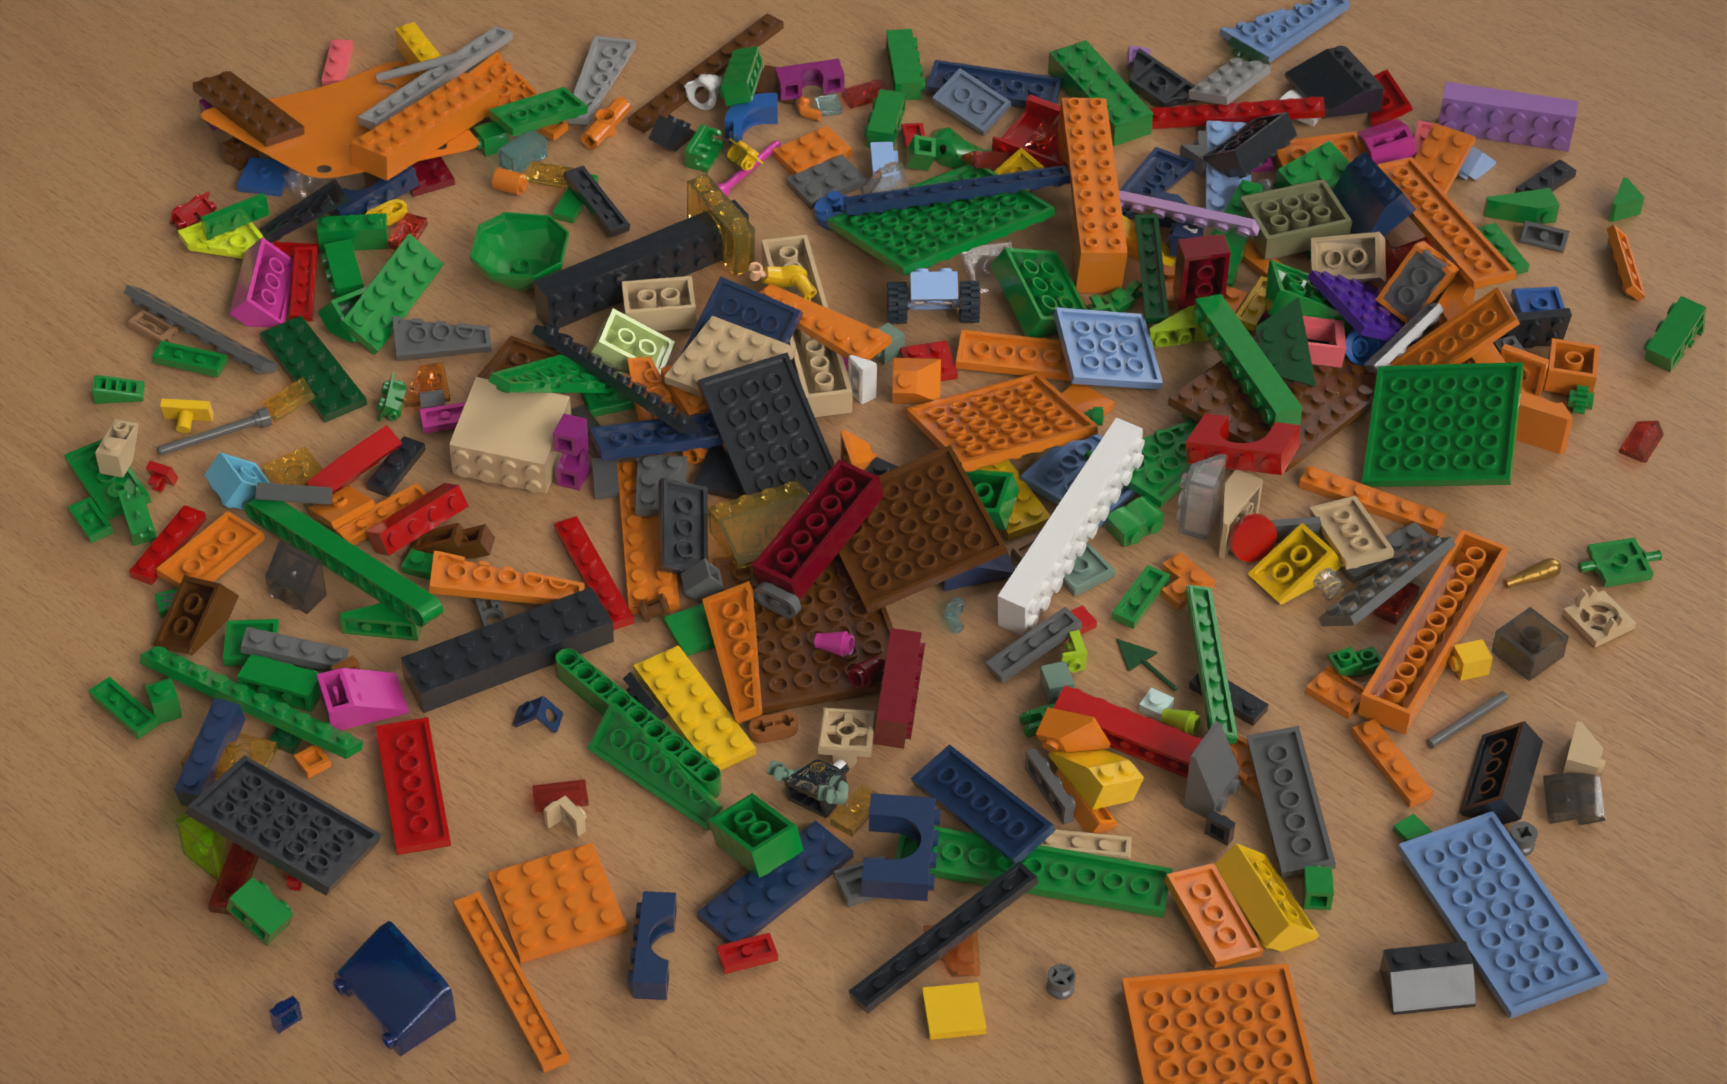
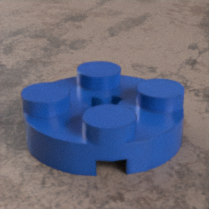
[814,191,848,230]

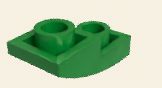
[1327,646,1383,676]

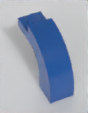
[725,93,778,144]

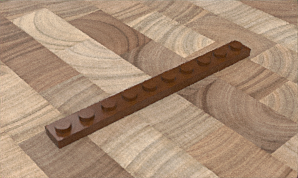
[628,13,784,133]

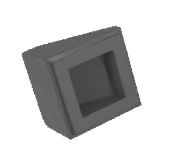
[419,389,445,409]

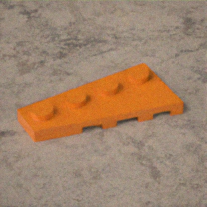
[627,357,680,422]

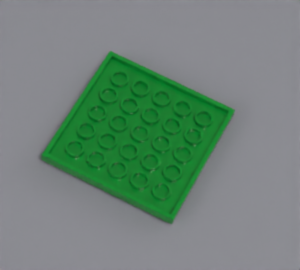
[1362,362,1524,487]

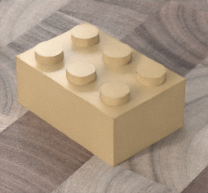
[622,276,697,331]

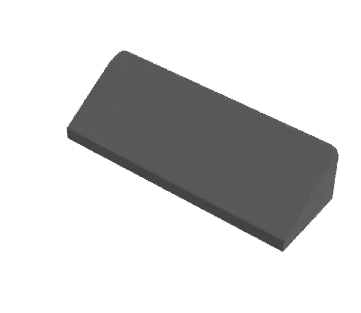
[256,482,332,504]

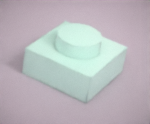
[1138,688,1174,721]

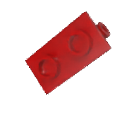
[169,191,217,230]

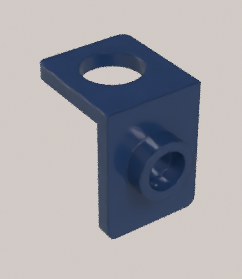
[513,696,563,733]

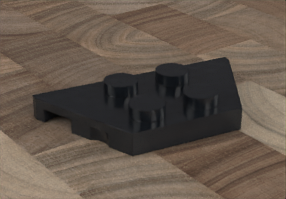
[1128,48,1199,108]

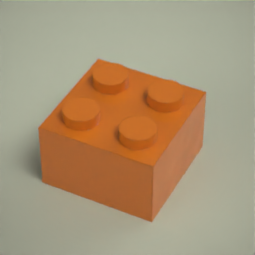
[1544,338,1600,394]

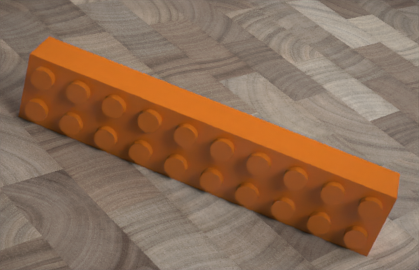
[1358,529,1509,735]

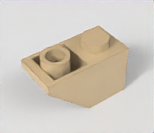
[95,419,139,478]

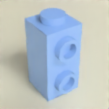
[870,142,899,188]

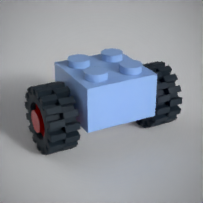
[887,268,981,324]

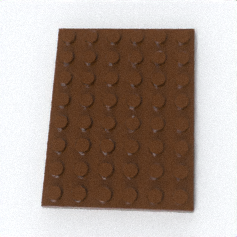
[1168,335,1377,472]
[713,550,893,714]

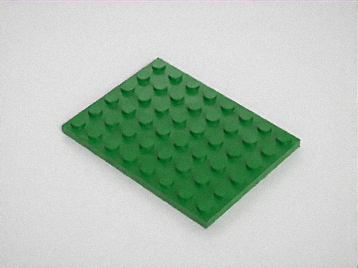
[827,161,1055,276]

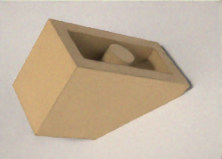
[1562,721,1606,785]

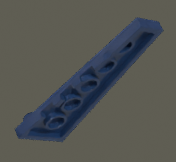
[1120,147,1195,220]

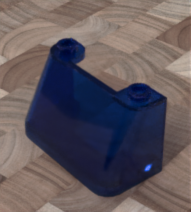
[333,921,456,1057]

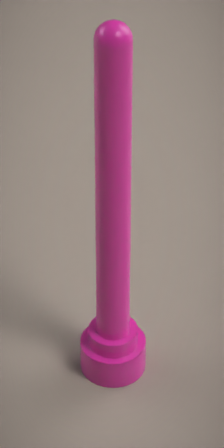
[709,140,781,203]

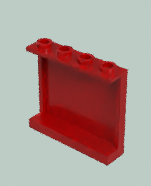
[992,94,1070,184]

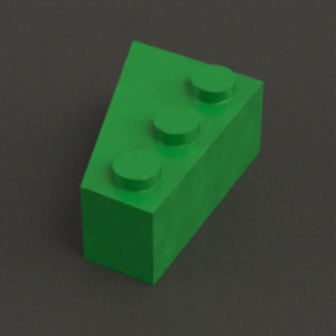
[1644,296,1707,372]

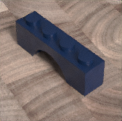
[329,166,419,216]
[174,698,246,806]
[627,891,677,1000]

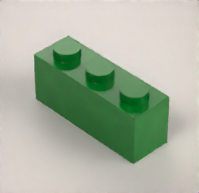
[863,89,906,148]
[317,213,389,253]
[321,239,364,298]
[237,654,321,713]

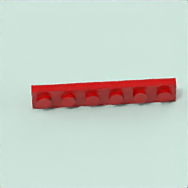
[554,516,634,630]

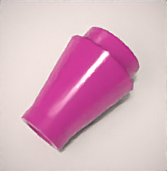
[814,631,855,657]

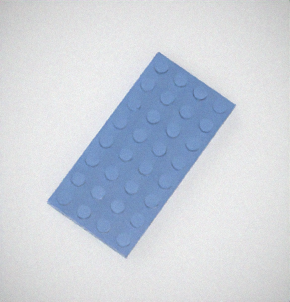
[1397,811,1609,1019]

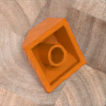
[892,358,941,404]
[840,430,877,470]
[1036,708,1111,753]

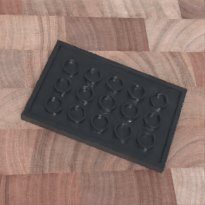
[697,352,835,515]
[186,755,382,896]

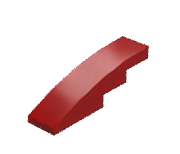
[305,425,402,494]

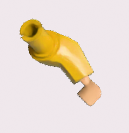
[748,262,817,300]

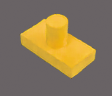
[160,398,214,434]

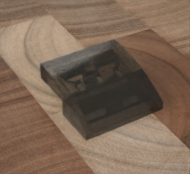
[1543,773,1606,826]

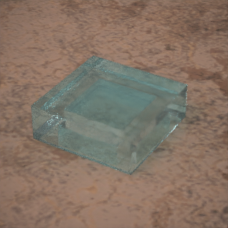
[816,94,843,117]

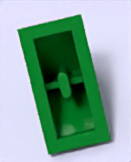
[1608,177,1644,222]

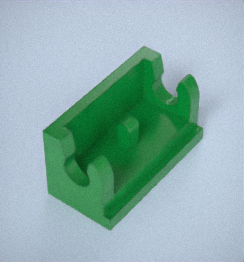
[685,123,724,173]
[117,487,157,546]

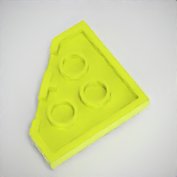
[178,222,266,259]

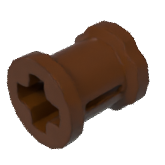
[639,593,671,623]

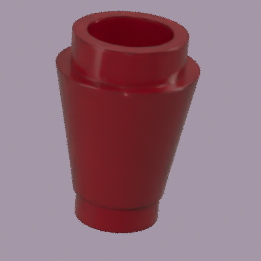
[848,656,885,689]

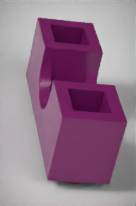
[775,58,845,101]
[553,414,590,491]

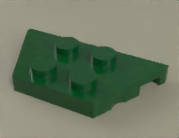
[1256,298,1316,388]

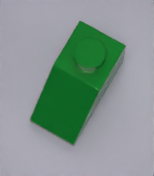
[143,677,182,724]

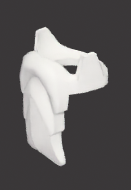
[684,74,723,110]

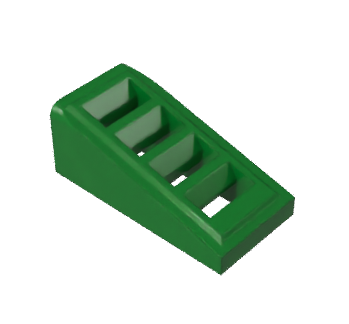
[92,375,145,404]

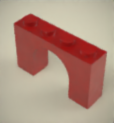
[1186,413,1300,475]

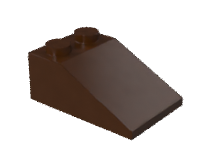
[153,575,239,656]

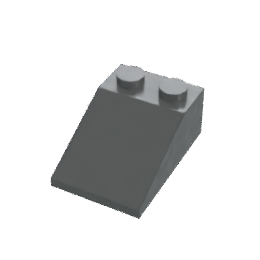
[1184,721,1241,818]

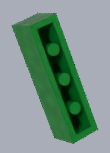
[886,29,925,100]
[719,46,764,106]

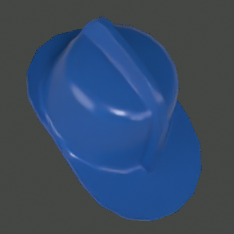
[1345,329,1388,367]

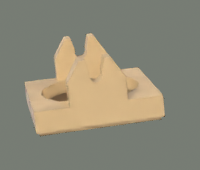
[1563,585,1636,648]
[818,708,876,768]

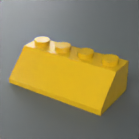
[1215,843,1320,952]

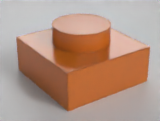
[294,745,332,779]

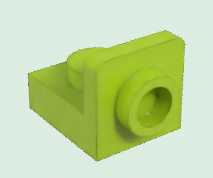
[1060,630,1087,672]

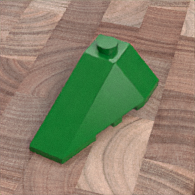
[318,287,367,343]

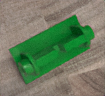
[376,372,407,421]

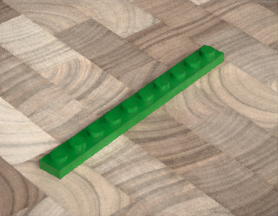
[139,646,363,759]

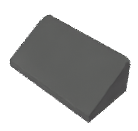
[1519,221,1570,253]

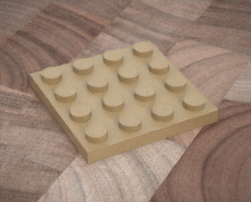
[664,316,796,397]

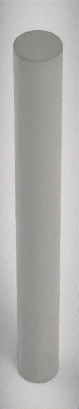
[376,52,462,82]

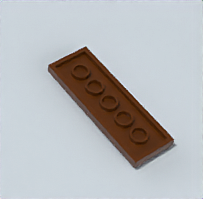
[193,71,304,147]

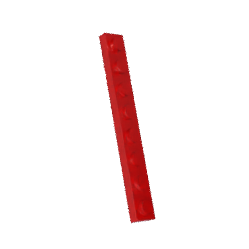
[1150,97,1325,129]

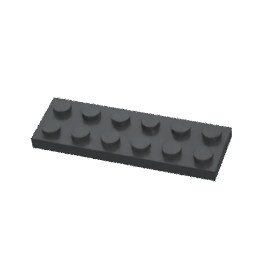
[1319,536,1455,626]
[1247,726,1336,878]

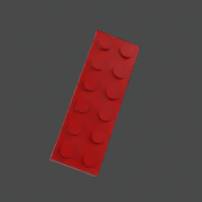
[376,717,451,855]

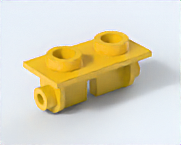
[727,138,764,171]

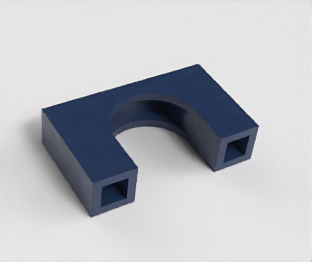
[862,793,941,901]

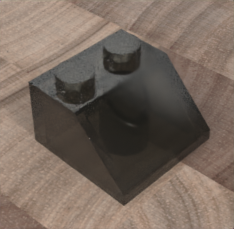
[265,540,327,614]

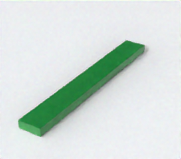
[1185,585,1238,744]

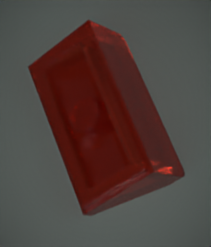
[961,151,1010,169]
[1618,421,1664,463]

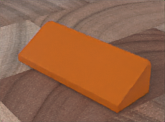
[1054,768,1118,834]

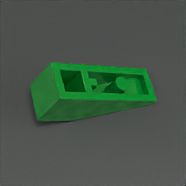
[1483,188,1560,224]
[340,603,422,641]

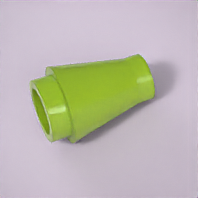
[1161,708,1202,736]

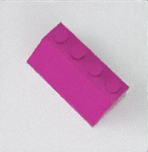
[229,237,293,327]

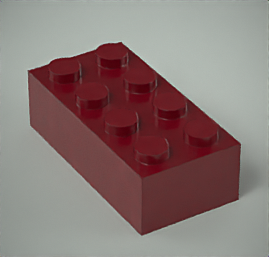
[873,628,926,749]

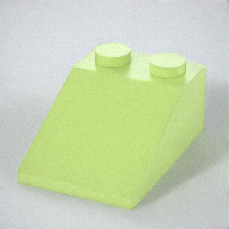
[590,309,675,375]

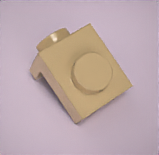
[544,796,587,837]

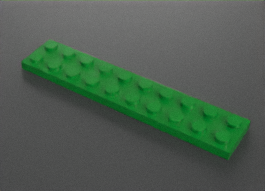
[894,826,1172,918]

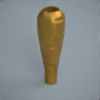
[1503,558,1562,588]

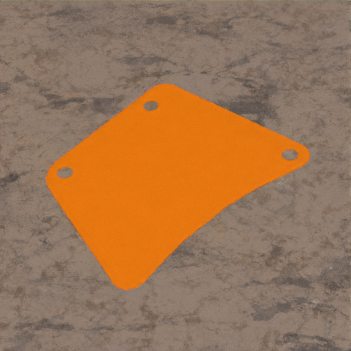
[201,61,479,178]

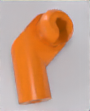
[796,96,822,121]

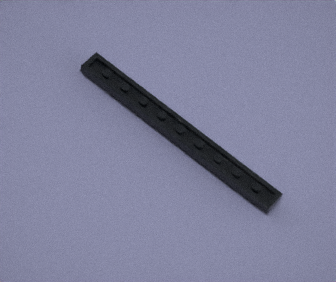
[532,324,700,435]

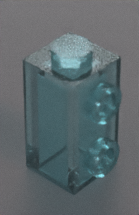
[498,130,548,173]

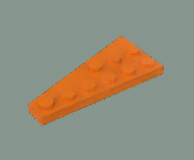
[469,51,568,141]

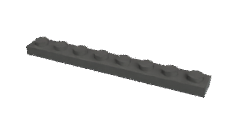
[124,285,278,374]

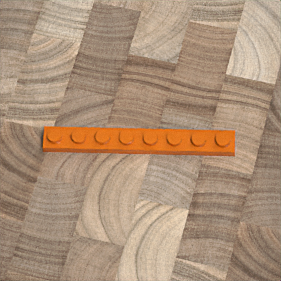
[453,891,570,1073]

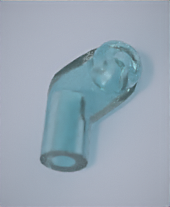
[943,597,965,633]

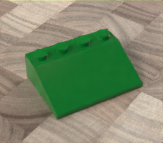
[990,247,1087,338]
[1265,260,1354,339]

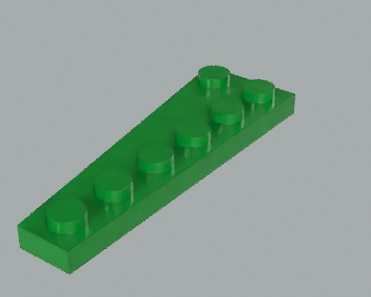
[1211,179,1263,288]
[587,703,723,830]

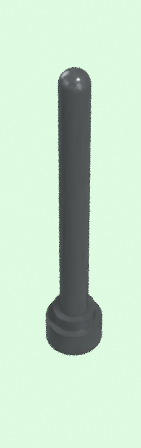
[157,407,272,455]

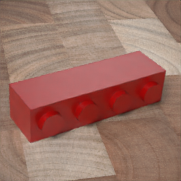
[365,483,469,556]

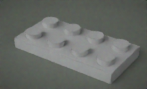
[1189,58,1270,105]

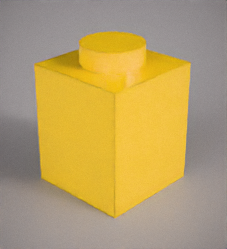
[1449,639,1493,681]

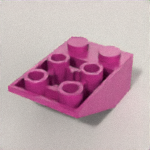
[1357,119,1417,164]
[317,668,409,730]

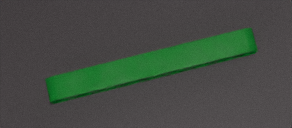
[555,649,722,798]

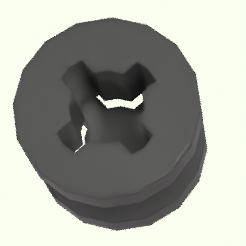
[1510,821,1538,856]
[1047,964,1076,1000]

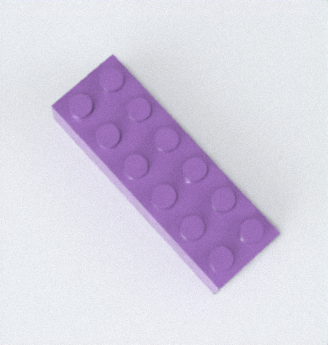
[1438,82,1578,152]

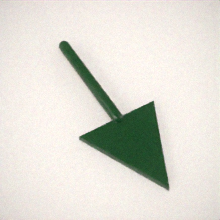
[1117,639,1178,691]

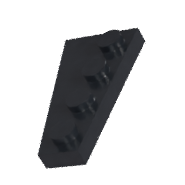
[260,179,350,243]

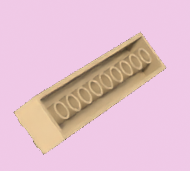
[762,234,853,417]

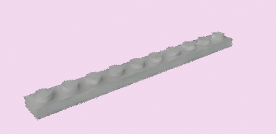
[358,26,513,130]

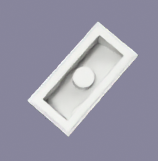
[848,355,877,404]

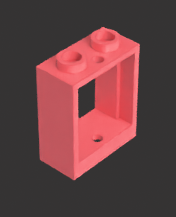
[1303,316,1346,368]

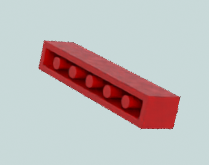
[1053,685,1202,778]

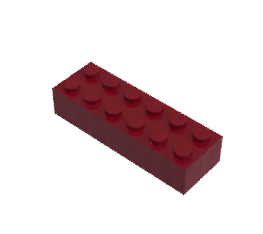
[752,459,884,600]

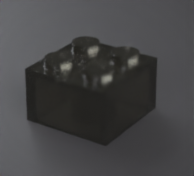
[1491,607,1569,681]

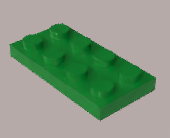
[489,87,588,136]
[64,439,151,520]

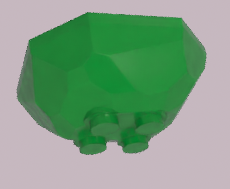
[470,212,569,291]

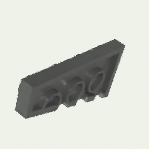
[393,316,492,361]

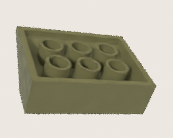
[1240,179,1352,260]

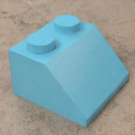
[204,452,271,510]

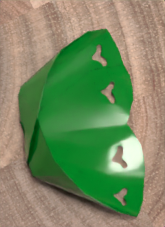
[930,127,995,169]

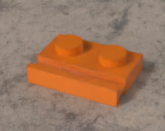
[1305,665,1366,719]

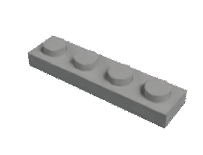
[1363,303,1444,373]

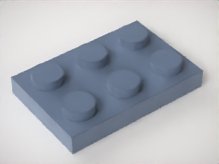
[932,68,1011,136]

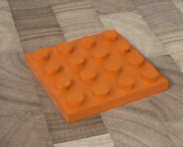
[488,842,627,963]

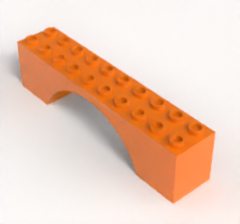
[1056,98,1128,293]

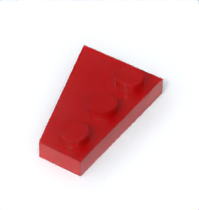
[1371,69,1413,127]

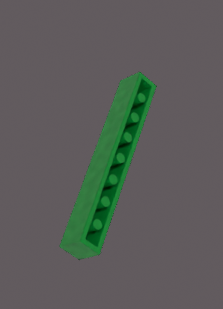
[1192,294,1303,428]

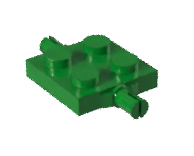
[1578,537,1662,587]

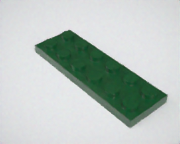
[259,316,367,423]

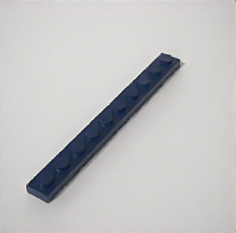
[843,165,1071,216]

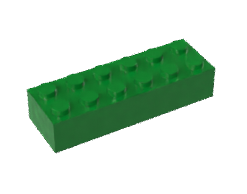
[1048,40,1153,146]

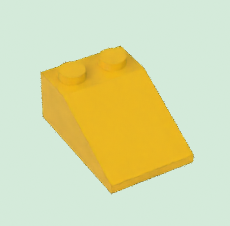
[1248,523,1343,605]
[1048,749,1144,810]

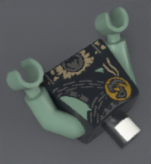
[767,759,849,818]

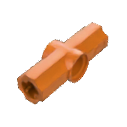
[580,96,631,150]

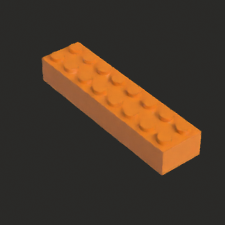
[351,73,499,181]

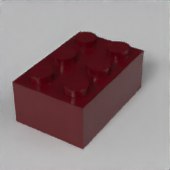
[1173,234,1231,310]

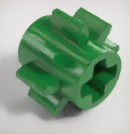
[1567,385,1594,414]

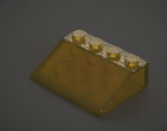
[707,481,809,569]

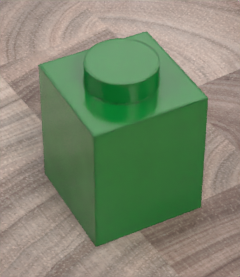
[474,121,510,157]
[907,135,936,171]
[1301,866,1334,910]

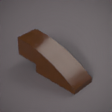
[412,523,495,559]

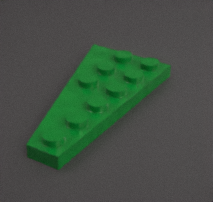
[488,354,619,394]

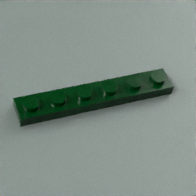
[1135,214,1169,324]

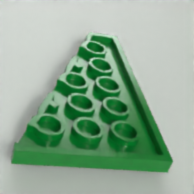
[1084,422,1232,508]

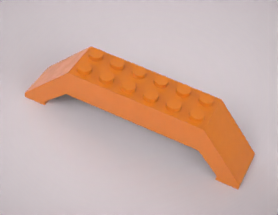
[1430,273,1573,454]

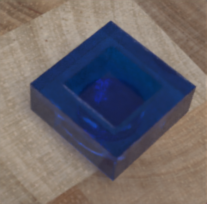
[269,995,303,1034]

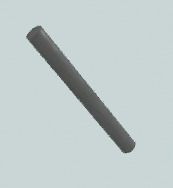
[1426,691,1508,749]

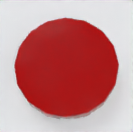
[1229,513,1277,562]

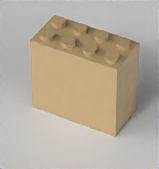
[449,377,571,494]

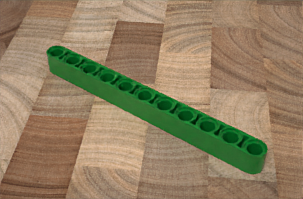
[244,497,443,627]

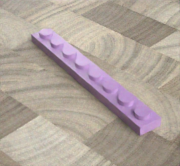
[1119,190,1260,237]

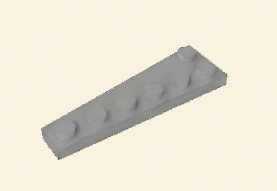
[565,36,636,125]

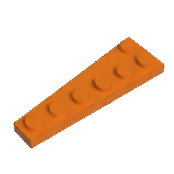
[759,284,892,360]
[429,551,584,605]
[702,581,762,724]

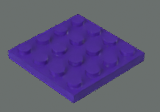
[1307,270,1421,346]

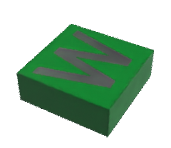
[155,588,178,617]

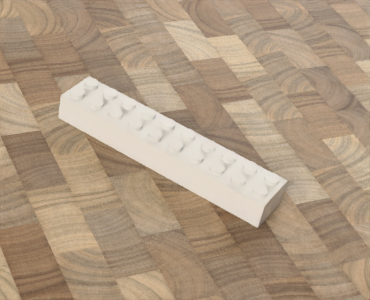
[998,418,1145,636]

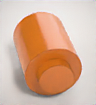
[492,168,528,196]

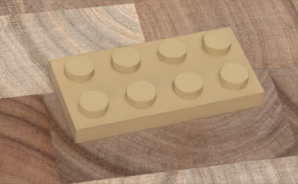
[1309,496,1394,570]

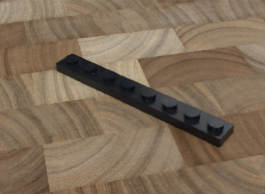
[848,861,1039,1014]

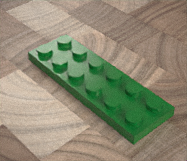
[339,233,444,355]

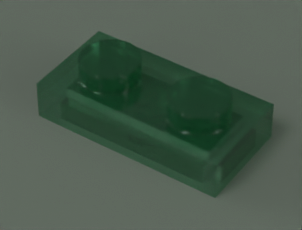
[1227,37,1271,65]

